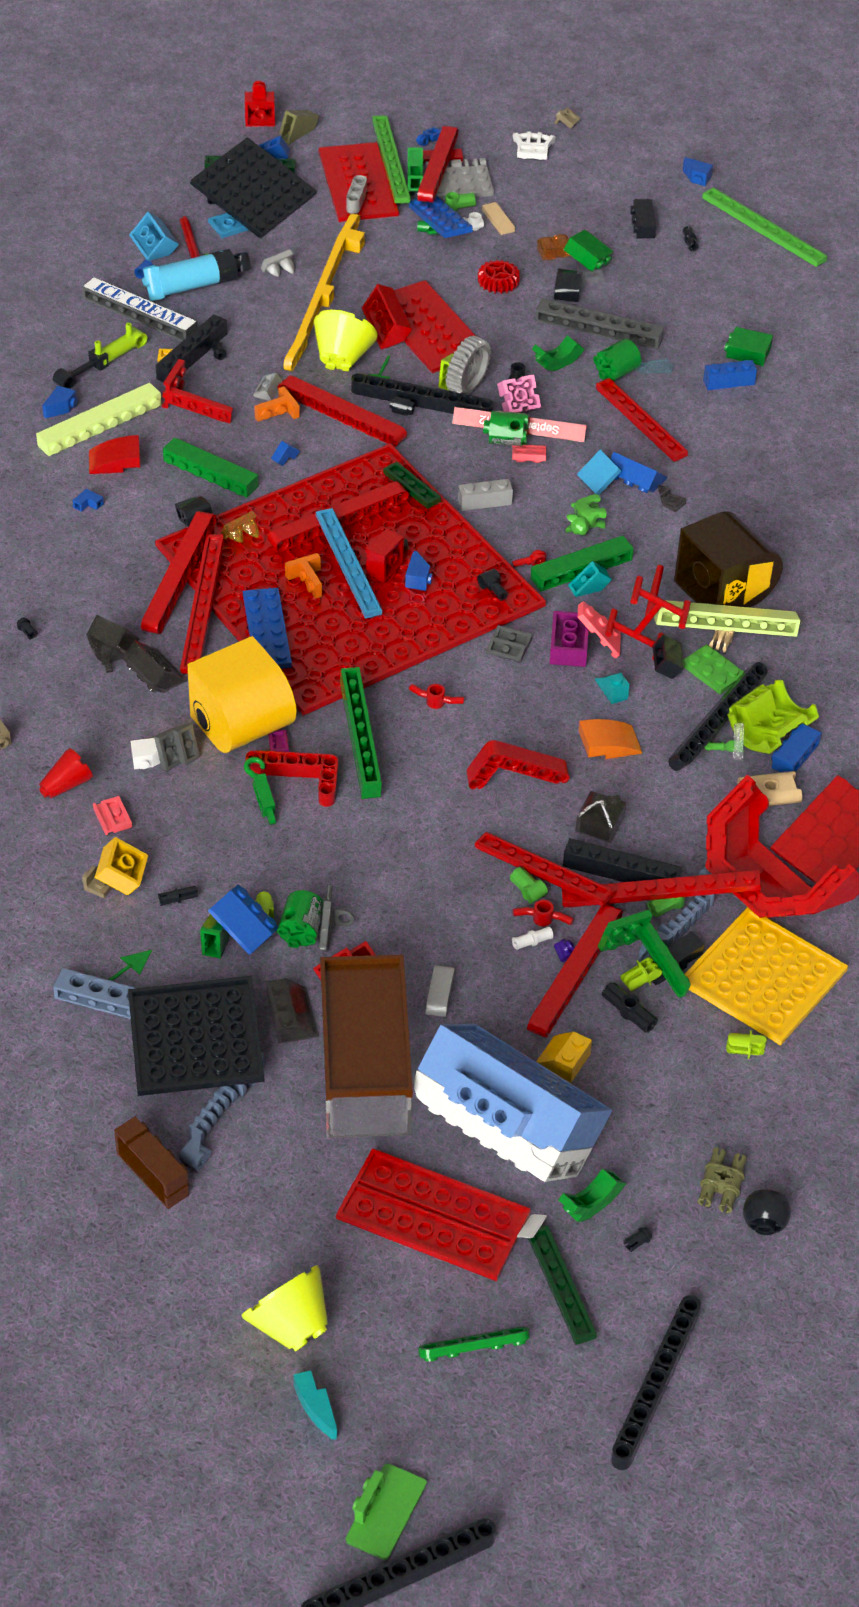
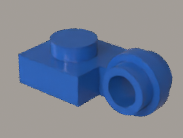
[416,127,441,146]

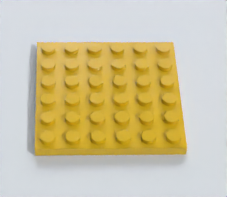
[684,907,848,1045]

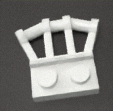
[513,131,556,160]

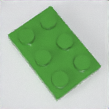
[683,644,744,694]

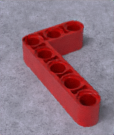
[466,740,570,789]
[245,750,338,807]

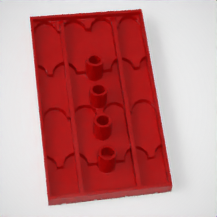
[770,775,859,884]

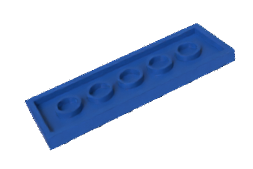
[409,196,473,238]
[243,588,292,669]

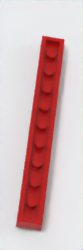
[180,535,225,674]
[562,870,761,908]

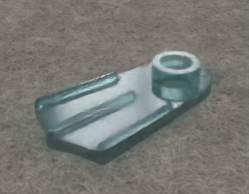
[635,359,674,373]

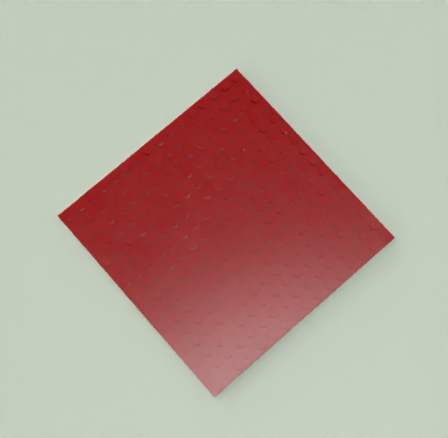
[155,443,546,716]

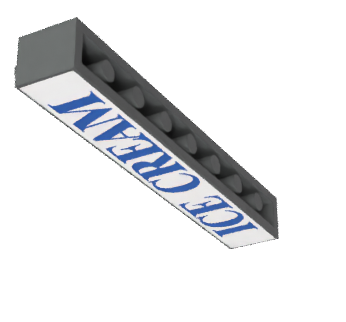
[82,277,197,341]

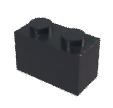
[652,635,684,679]

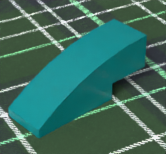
[293,1370,337,1440]

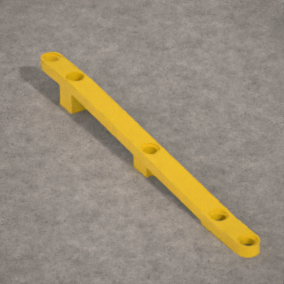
[284,213,365,371]

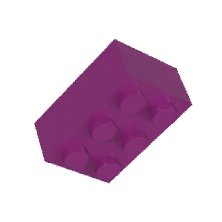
[549,611,588,667]

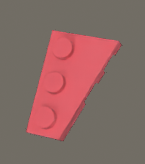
[578,601,621,658]

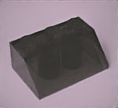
[122,641,188,693]
[266,978,319,1044]

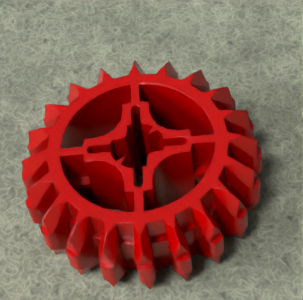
[478,259,520,294]

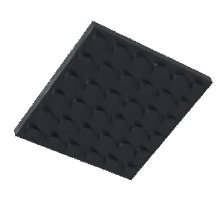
[190,137,317,238]
[128,976,265,1096]

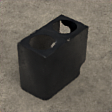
[554,268,582,302]
[175,496,213,527]

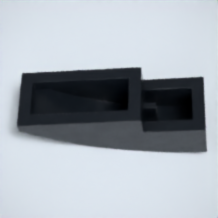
[651,932,705,986]

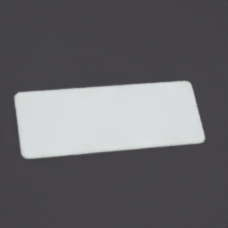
[517,1214,547,1238]

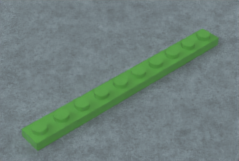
[372,115,410,204]
[702,187,827,267]

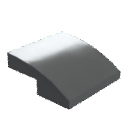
[486,625,532,662]
[154,723,200,771]

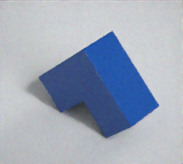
[271,441,300,466]
[73,489,104,512]

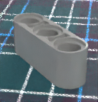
[346,175,367,214]
[426,965,455,1017]

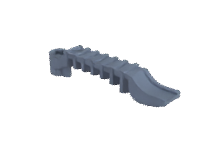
[638,867,715,962]
[179,1052,265,1171]

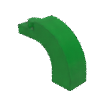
[407,147,423,192]
[532,335,585,371]
[558,1169,626,1222]

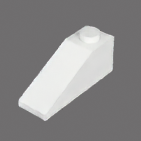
[131,738,160,769]

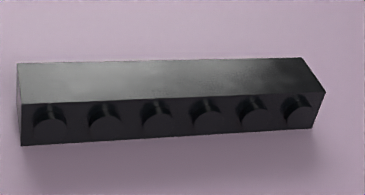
[155,314,227,383]
[563,838,683,882]

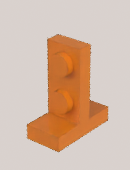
[254,387,300,421]
[285,553,322,599]

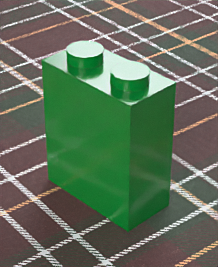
[563,229,614,272]
[724,327,773,366]

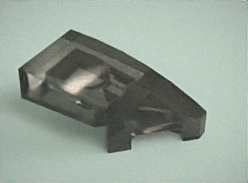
[658,485,686,512]

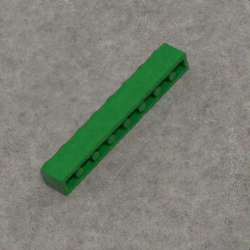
[340,667,382,799]

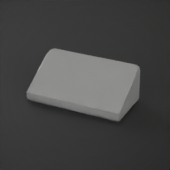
[253,373,282,401]

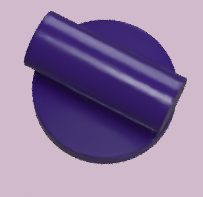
[554,939,575,962]

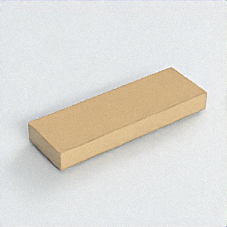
[482,202,515,235]

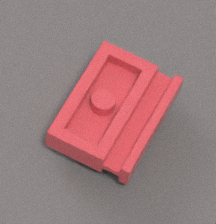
[512,445,546,463]
[93,796,132,835]

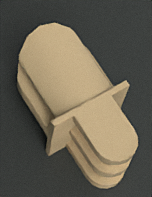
[709,630,736,653]

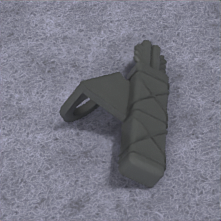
[319,884,355,952]

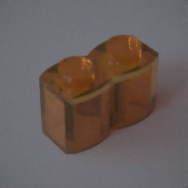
[537,234,571,260]

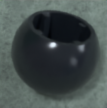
[743,1189,791,1236]

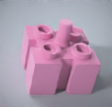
[497,374,541,413]

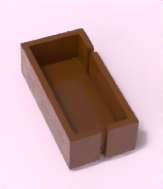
[114,1116,189,1209]

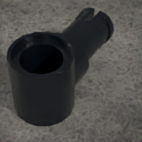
[509,362,525,380]
[477,568,508,601]

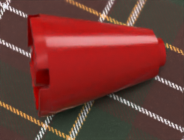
[39,748,93,798]

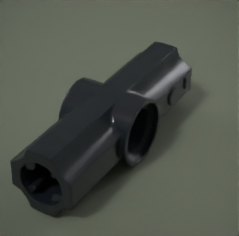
[602,982,658,1033]

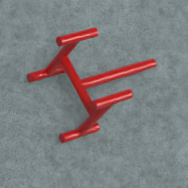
[605,565,691,660]

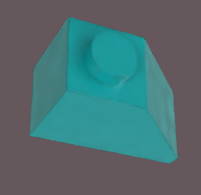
[568,561,612,597]
[595,672,630,704]

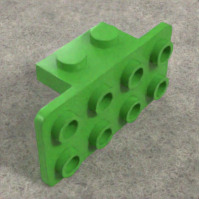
[346,1464,426,1560]

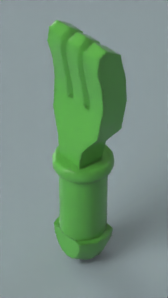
[704,740,744,752]

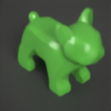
[565,494,606,536]

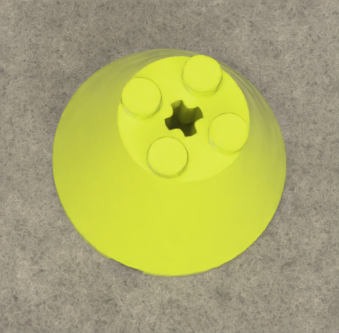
[314,310,378,372]
[241,1265,328,1352]

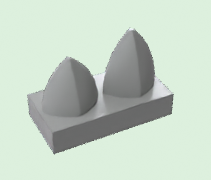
[261,249,294,277]

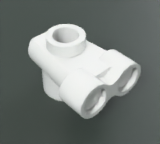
[462,212,484,231]

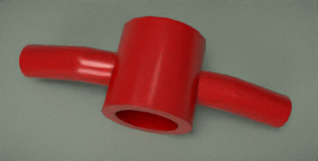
[409,684,464,709]
[512,900,574,927]

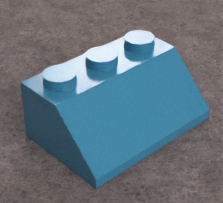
[129,212,179,261]

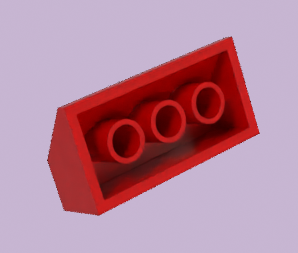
[362,284,412,349]

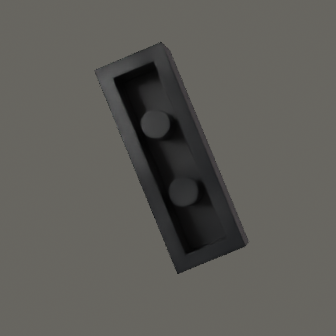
[630,199,656,239]

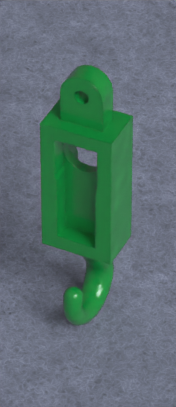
[244,757,276,825]

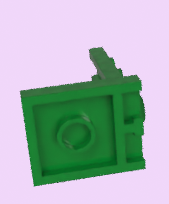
[598,910,691,997]

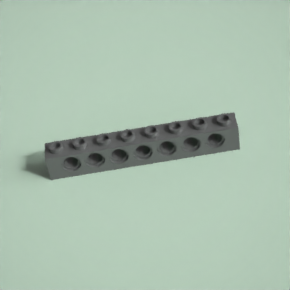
[535,298,664,350]

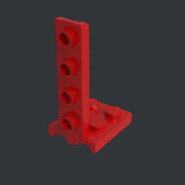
[162,359,233,423]

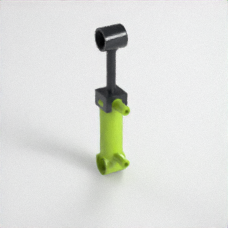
[53,323,147,389]

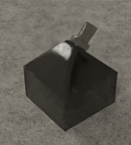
[87,615,140,673]
[575,791,626,843]

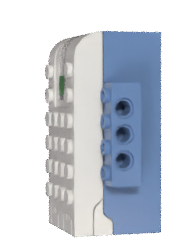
[414,1024,612,1182]

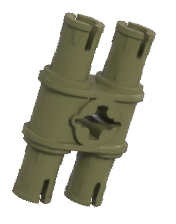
[698,1147,747,1213]

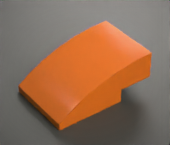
[579,719,642,759]

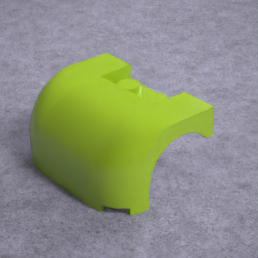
[727,680,819,754]

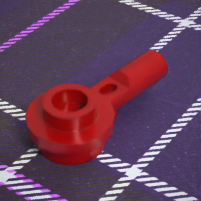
[512,550,547,568]

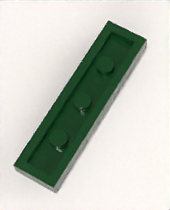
[383,461,441,509]

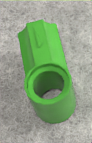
[445,192,476,212]
[510,867,548,904]
[647,897,685,917]

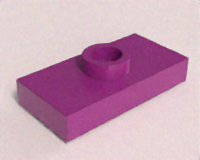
[268,730,289,752]

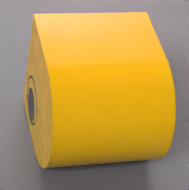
[188,636,296,753]

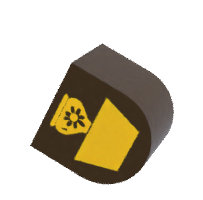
[674,511,783,608]

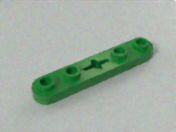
[418,1327,530,1362]

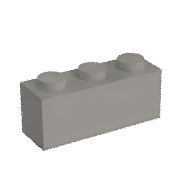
[458,479,513,511]

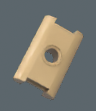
[737,771,802,806]

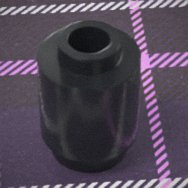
[389,396,415,416]

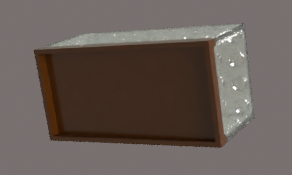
[320,955,413,1138]

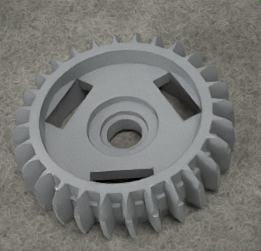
[446,336,491,395]

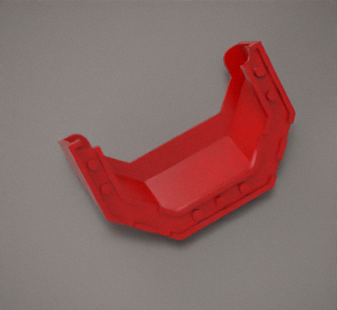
[705,774,859,918]

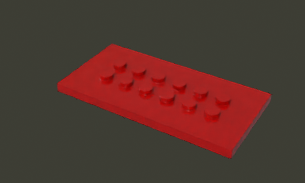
[318,142,399,222]
[394,280,475,373]
[336,1148,531,1282]

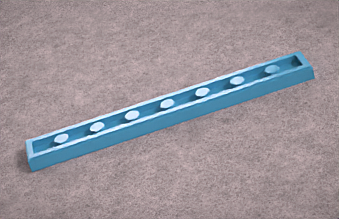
[316,508,382,619]

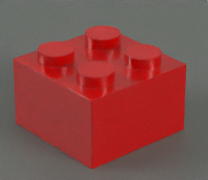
[365,529,404,583]

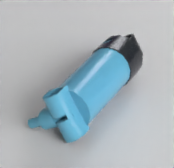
[142,249,251,301]

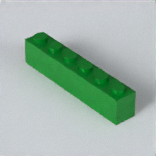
[163,437,259,498]
[530,536,634,592]

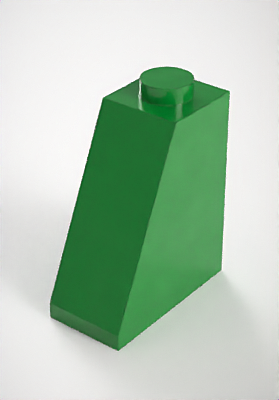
[200,914,230,959]

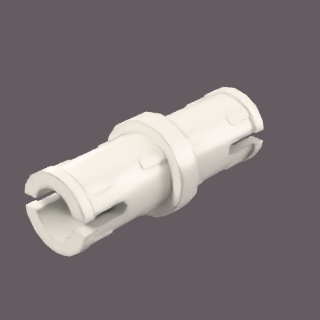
[512,927,553,950]

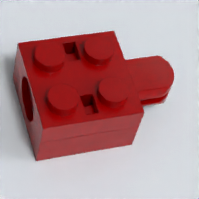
[245,81,275,127]

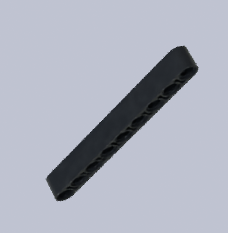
[351,373,493,414]
[668,662,768,771]
[611,1295,701,1470]
[301,1518,496,1607]

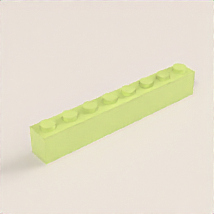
[36,383,161,456]
[654,600,800,637]

